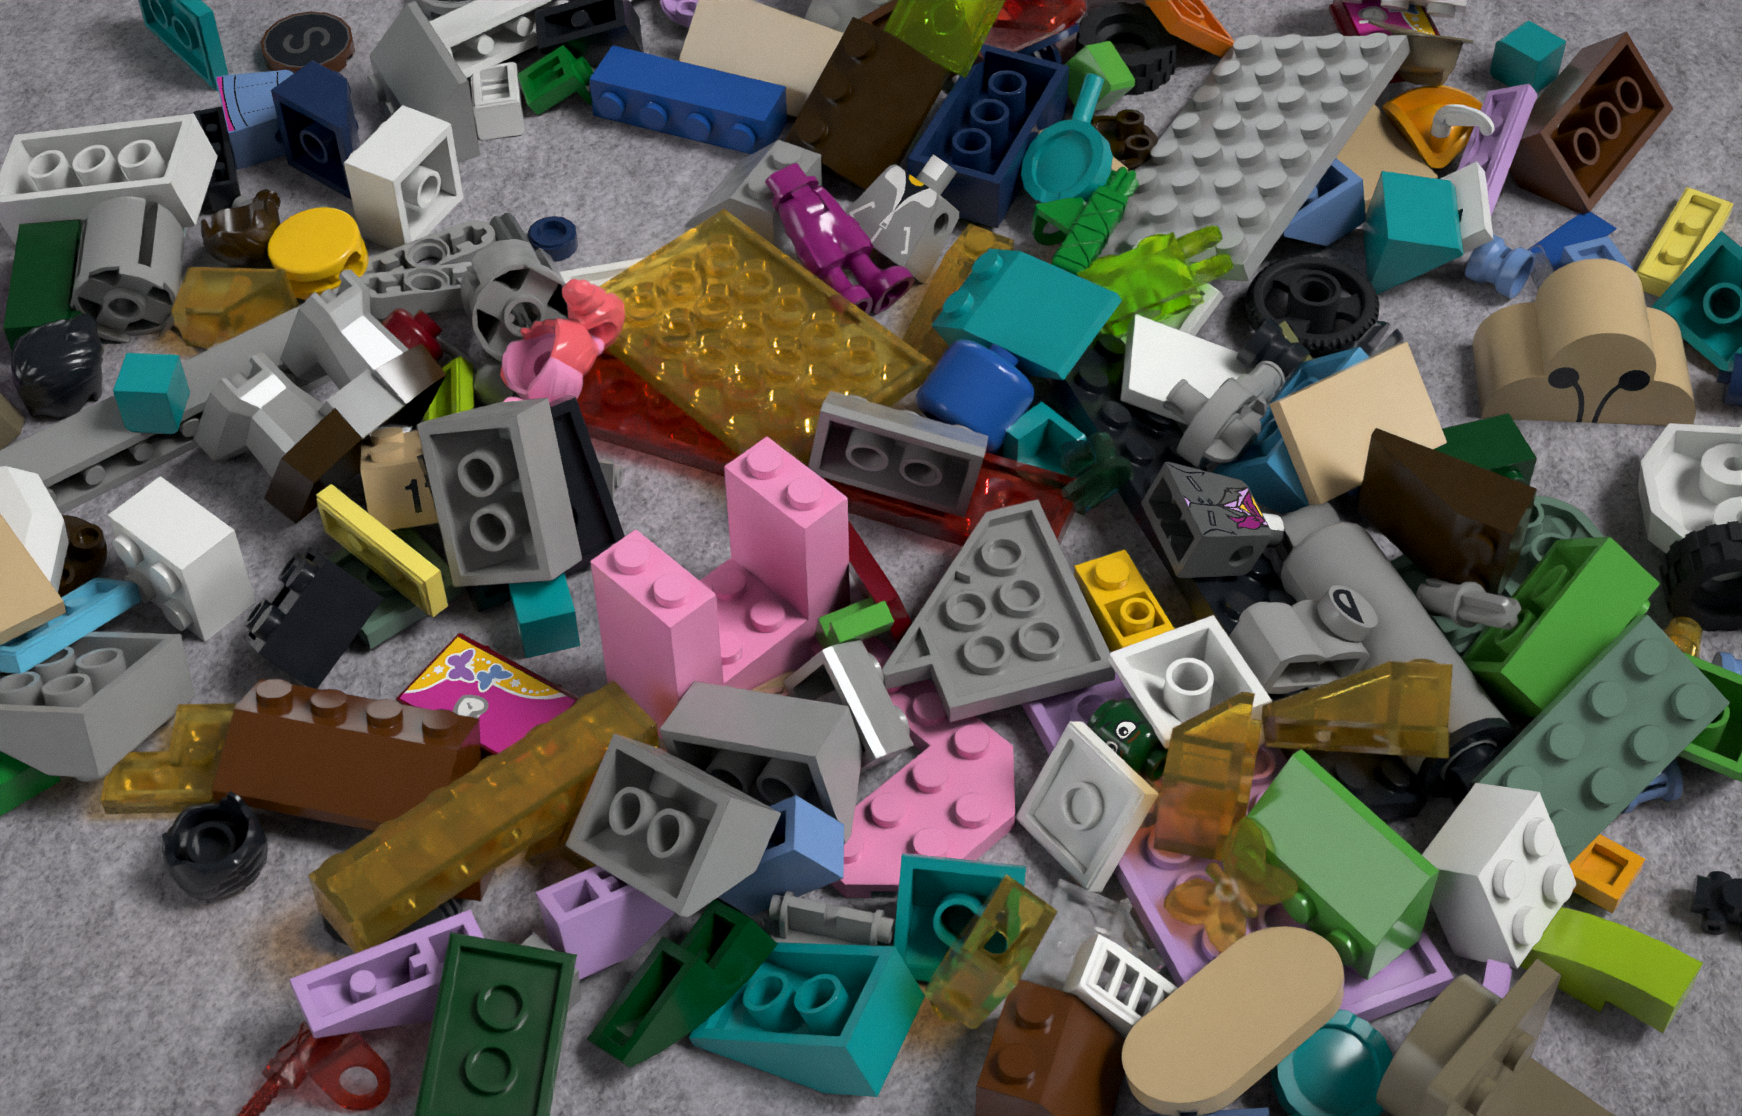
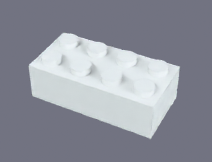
[0,114,218,246]

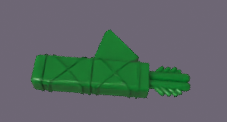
[1031,166,1139,279]

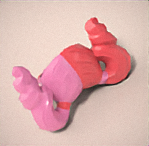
[500,279,625,402]

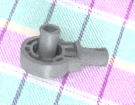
[1163,361,1285,470]

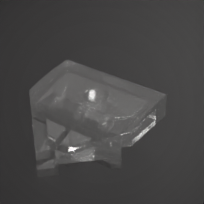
[1024,879,1166,992]

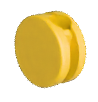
[267,207,369,300]

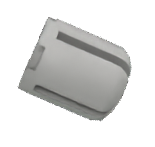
[71,195,185,343]
[460,239,568,363]

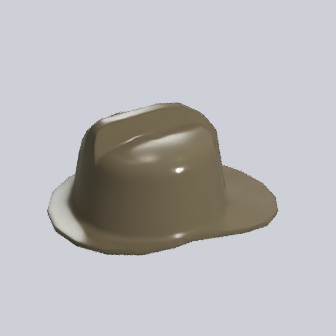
[1368,20,1473,86]

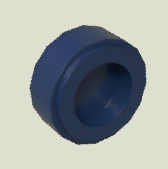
[528,216,578,262]

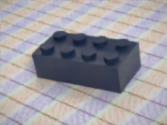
[907,43,1069,228]

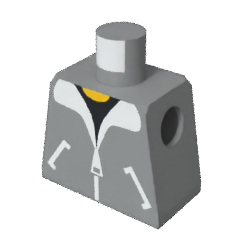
[845,155,960,284]

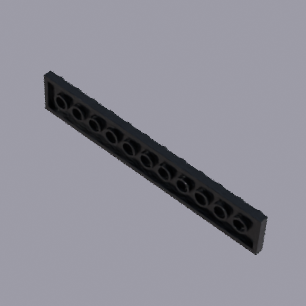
[1046,334,1428,819]

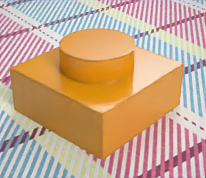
[1569,834,1645,914]

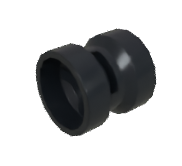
[1236,318,1310,387]

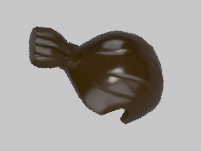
[201,189,281,268]

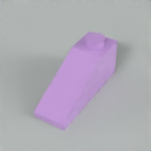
[535,866,675,979]
[290,910,484,1038]

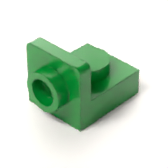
[517,45,594,115]

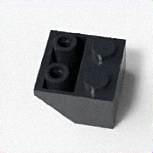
[244,547,383,689]

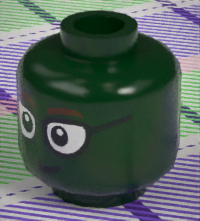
[1087,698,1174,782]

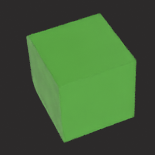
[1064,41,1135,111]

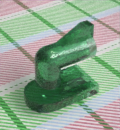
[1059,431,1134,516]

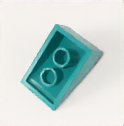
[931,248,1122,380]
[689,942,925,1097]

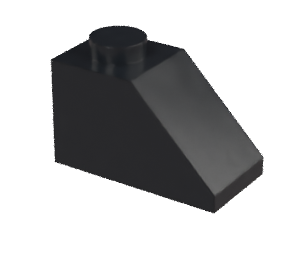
[534,0,644,67]

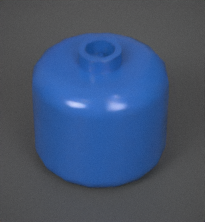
[916,340,1034,455]

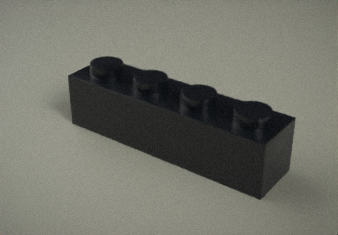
[193,106,241,211]

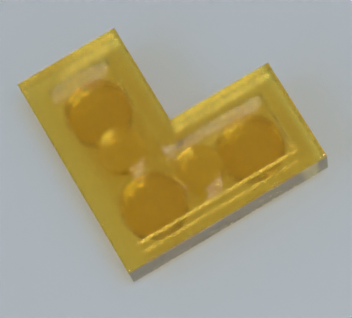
[100,703,236,814]

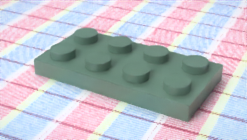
[1471,615,1730,864]

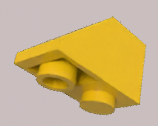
[1073,549,1174,652]

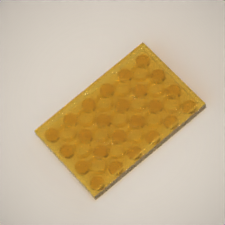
[587,209,933,466]

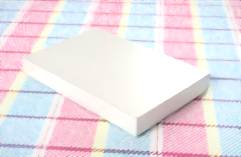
[1121,314,1275,425]

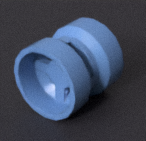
[1465,234,1535,299]

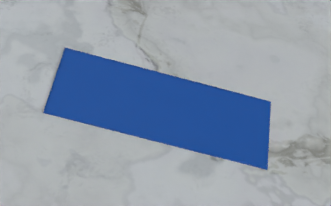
[1527,211,1617,272]

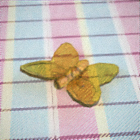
[1163,817,1298,953]

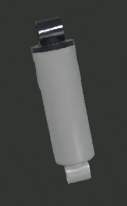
[1275,502,1516,809]

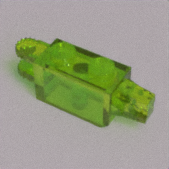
[1077,225,1234,339]

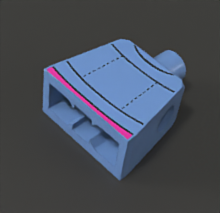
[215,70,293,170]

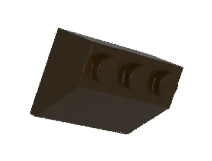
[784,17,950,192]

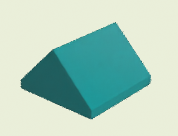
[1363,171,1464,295]
[1650,230,1742,371]
[893,853,1026,990]

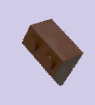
[975,977,1126,1116]

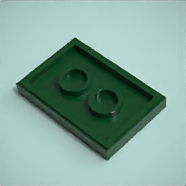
[414,932,577,1116]

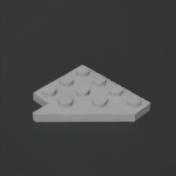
[882,499,1116,722]

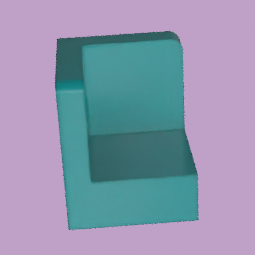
[1002,402,1087,497]

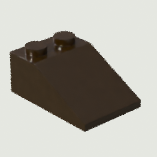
[1357,428,1537,596]

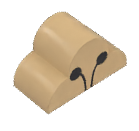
[1472,259,1696,426]

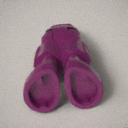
[765,163,914,328]

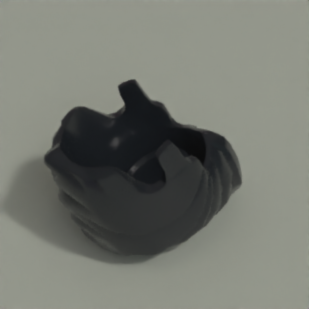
[10,313,104,418]
[162,791,268,900]

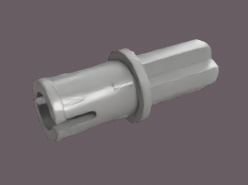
[1416,578,1521,630]

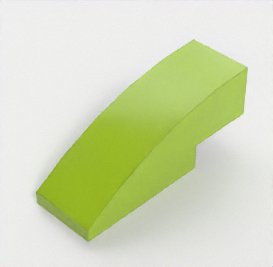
[1520,907,1703,1033]

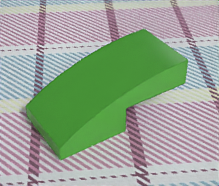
[815,597,894,649]

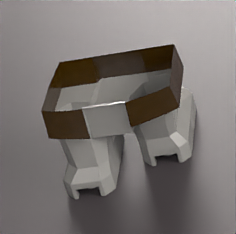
[194,269,446,524]

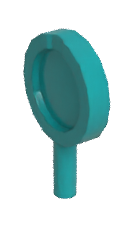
[1021,73,1113,203]
[1271,1009,1394,1116]

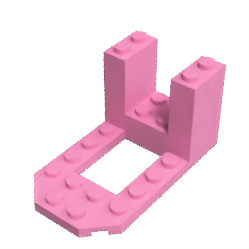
[590,437,1015,898]

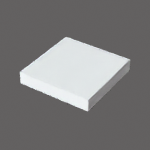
[1015,721,1159,892]

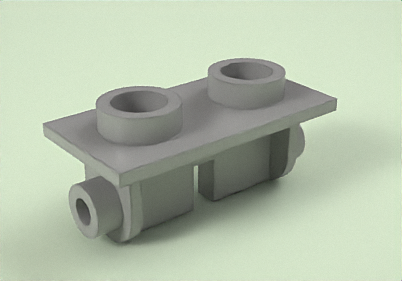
[768,891,896,946]

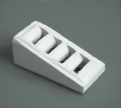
[471,62,525,140]
[1062,933,1178,1035]

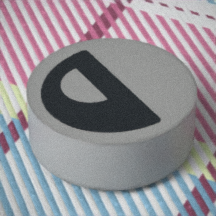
[1317,585,1378,642]

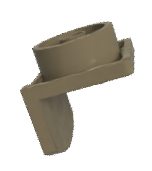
[1376,959,1615,1116]

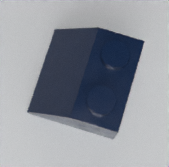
[271,60,361,200]

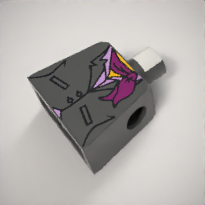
[1141,462,1284,578]

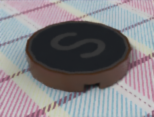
[261,11,355,74]

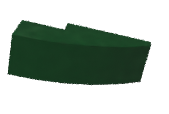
[587,899,778,1068]

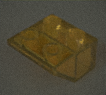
[1153,691,1263,862]

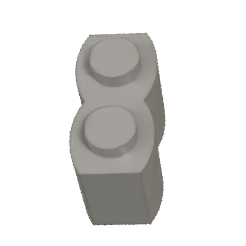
[1229,600,1370,694]

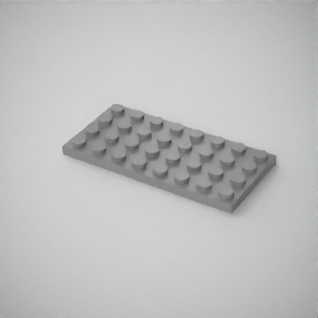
[1089,33,1411,281]

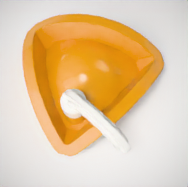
[1382,85,1495,168]

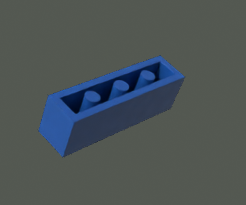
[589,45,787,155]

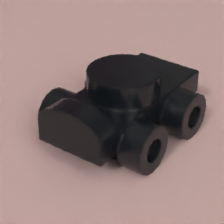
[1690,871,1742,940]

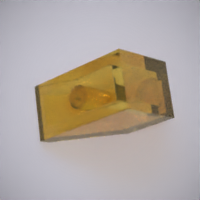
[171,267,299,348]

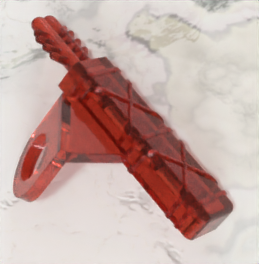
[237,1021,392,1116]

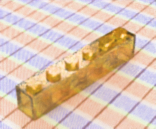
[308,680,660,954]

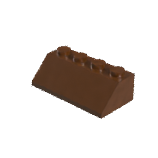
[1509,31,1674,214]
[212,678,481,843]

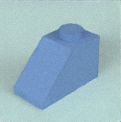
[1282,158,1366,246]

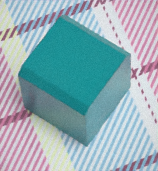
[1490,20,1567,93]
[113,353,190,434]
[508,572,580,659]

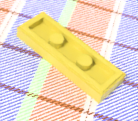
[1636,187,1734,297]
[316,484,448,617]

